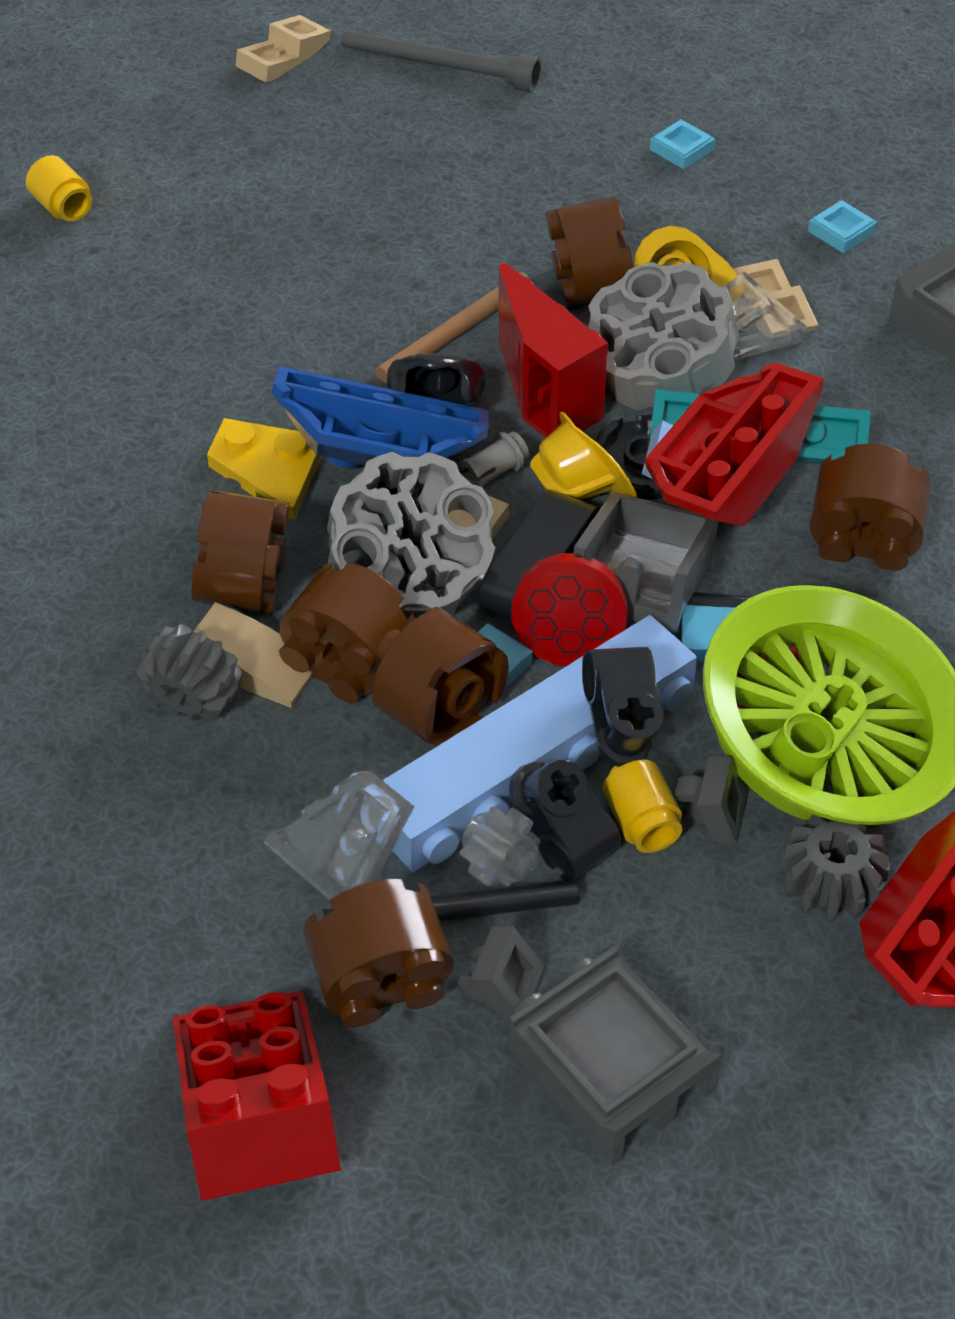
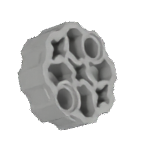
[587,262,740,411]
[327,452,495,620]

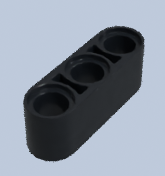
[478,489,600,620]

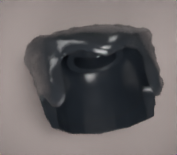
[387,353,486,407]

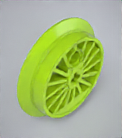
[703,585,955,825]

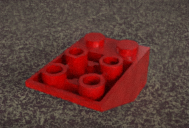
[498,262,608,438]
[173,990,341,1201]

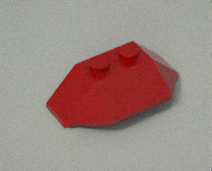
[645,362,824,527]
[859,811,955,1009]

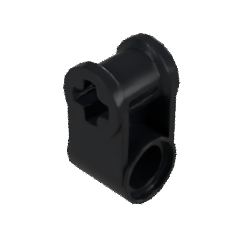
[582,647,663,767]
[509,760,622,880]

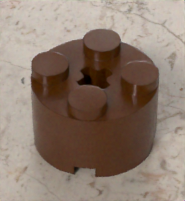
[545,197,633,309]
[810,444,931,571]
[192,491,289,614]
[279,563,415,704]
[372,607,509,747]
[303,879,454,1028]

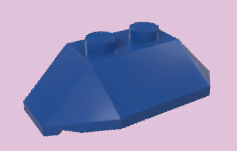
[272,366,489,468]

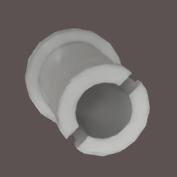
[458,431,529,488]

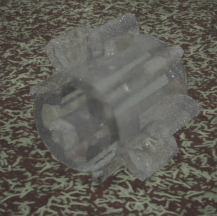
[460,806,540,887]

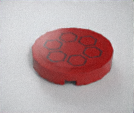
[512,553,628,666]

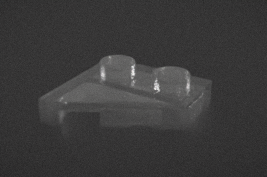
[723,271,808,360]
[263,770,415,900]

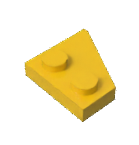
[207,418,322,520]

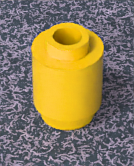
[25,155,92,222]
[602,760,682,853]

